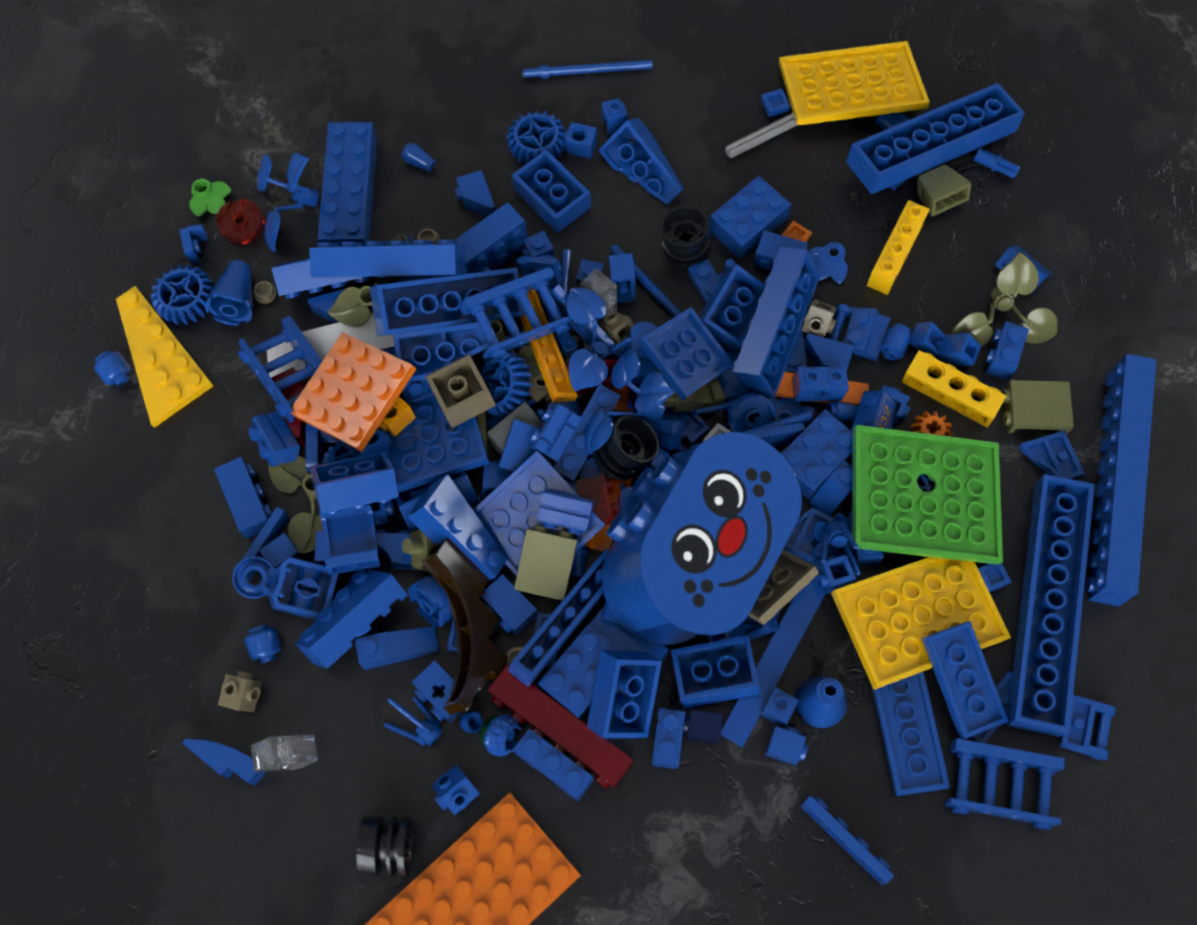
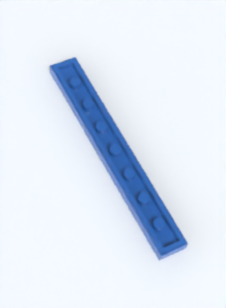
[719,558,835,748]

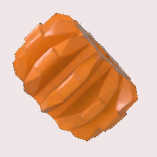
[910,411,953,437]

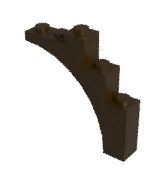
[422,538,508,715]

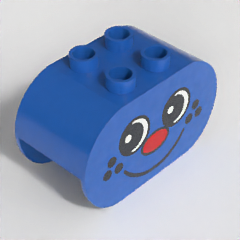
[602,432,802,645]

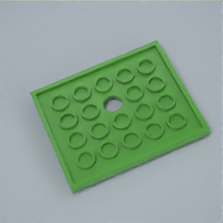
[852,425,1003,565]

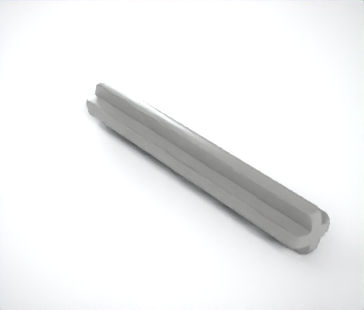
[725,113,797,158]

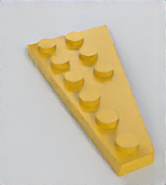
[116,286,213,428]

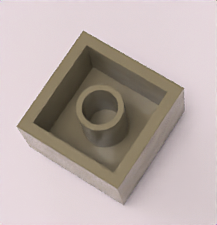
[426,355,496,428]

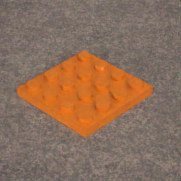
[291,332,416,452]

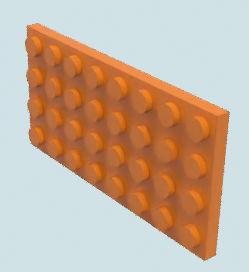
[365,793,581,925]

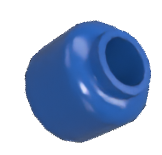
[94,350,131,386]
[244,624,282,664]

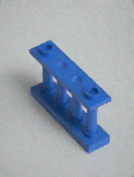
[459,267,573,359]
[238,316,322,423]
[944,738,1065,830]

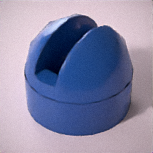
[460,712,483,733]

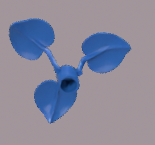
[257,153,319,252]
[566,288,658,392]
[584,349,675,455]

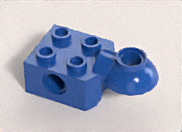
[232,556,338,620]

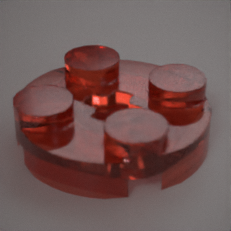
[216,199,264,244]

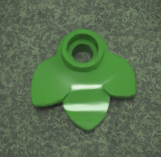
[189,179,231,217]

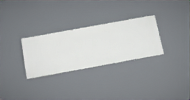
[267,313,395,377]

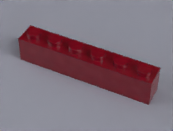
[487,665,633,789]

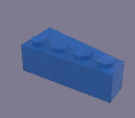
[407,474,507,580]
[295,569,408,669]

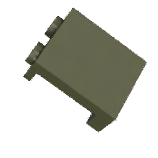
[1002,380,1074,435]
[514,525,579,601]

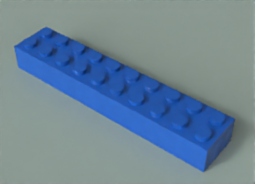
[1086,354,1156,606]
[1006,474,1095,737]

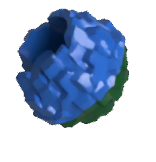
[479,714,521,757]

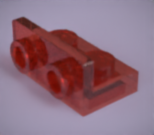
[576,472,617,527]

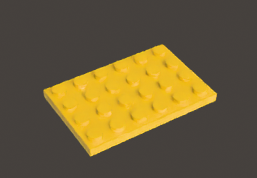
[779,41,930,125]
[831,557,1011,690]

